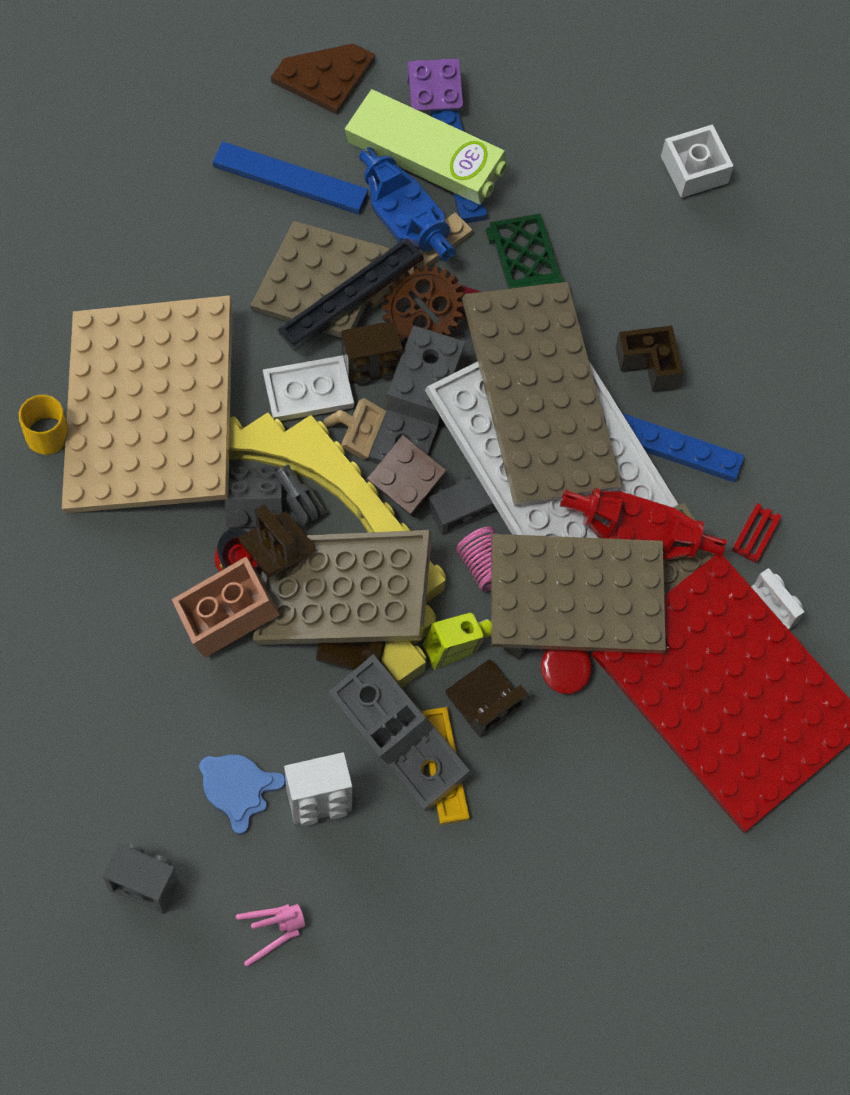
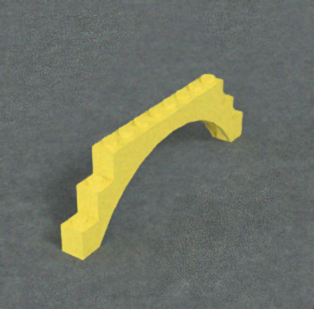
[229,413,446,688]

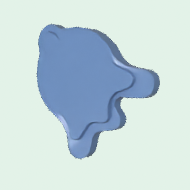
[199,755,285,835]

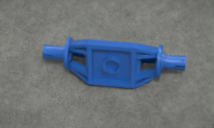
[359,147,456,261]

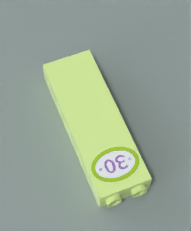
[345,89,508,205]

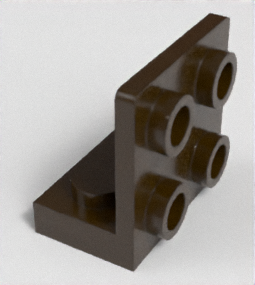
[315,641,383,671]
[445,659,528,737]

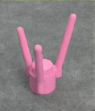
[236,904,305,967]

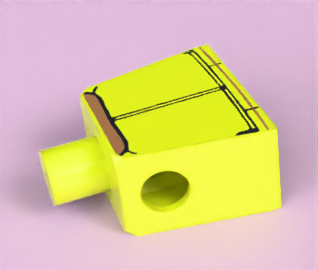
[422,613,491,670]

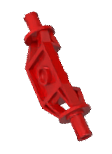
[560,488,727,561]

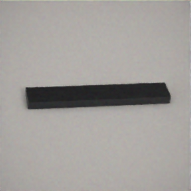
[278,238,424,351]

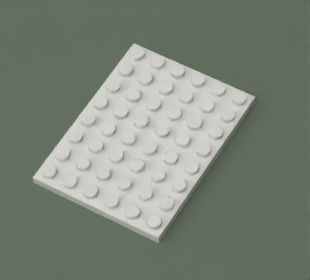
[425,361,678,538]

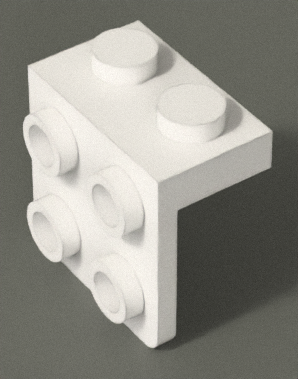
[751,568,804,629]

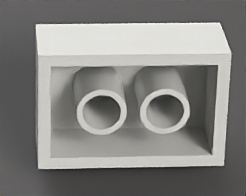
[284,752,352,826]

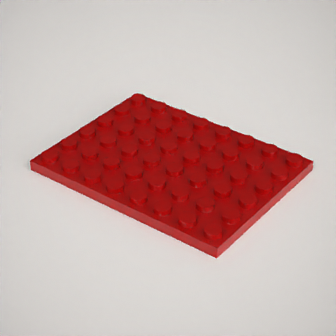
[591,555,850,833]

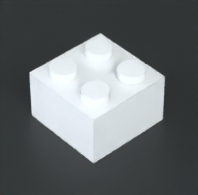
[661,124,734,198]

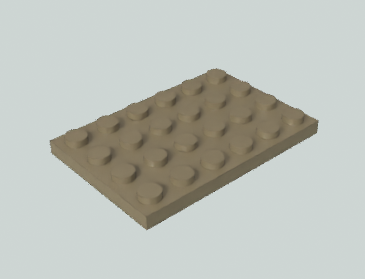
[253,530,432,645]
[491,534,666,654]

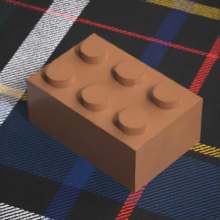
[171,556,280,658]

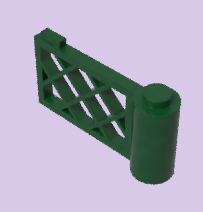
[486,214,564,289]

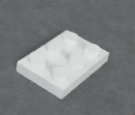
[263,355,354,421]

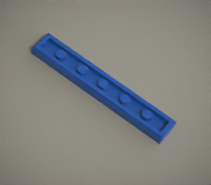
[213,141,368,215]

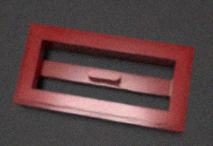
[731,503,782,563]

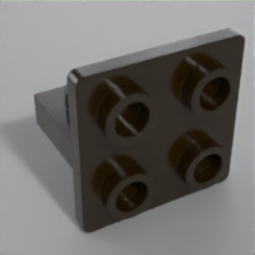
[239,504,316,577]

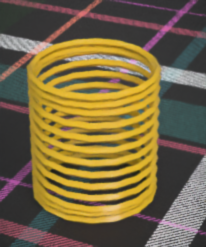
[19,395,68,455]

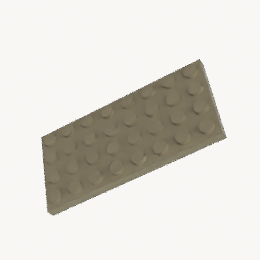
[462,282,622,506]

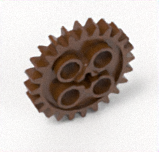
[382,264,466,347]

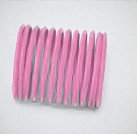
[456,526,497,592]

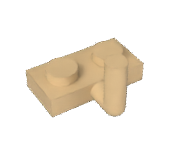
[323,398,386,460]

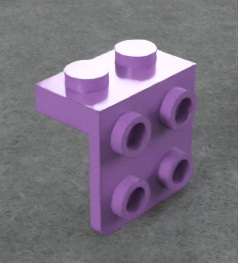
[407,59,463,112]

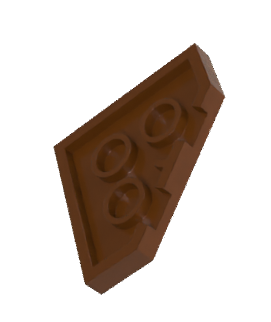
[271,44,375,115]

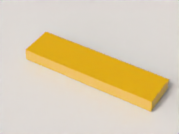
[422,707,469,826]

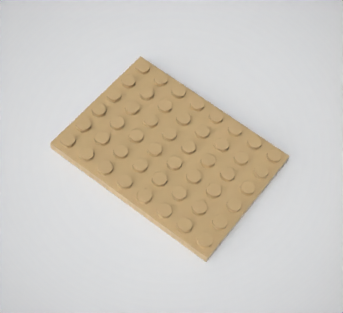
[62,295,233,513]

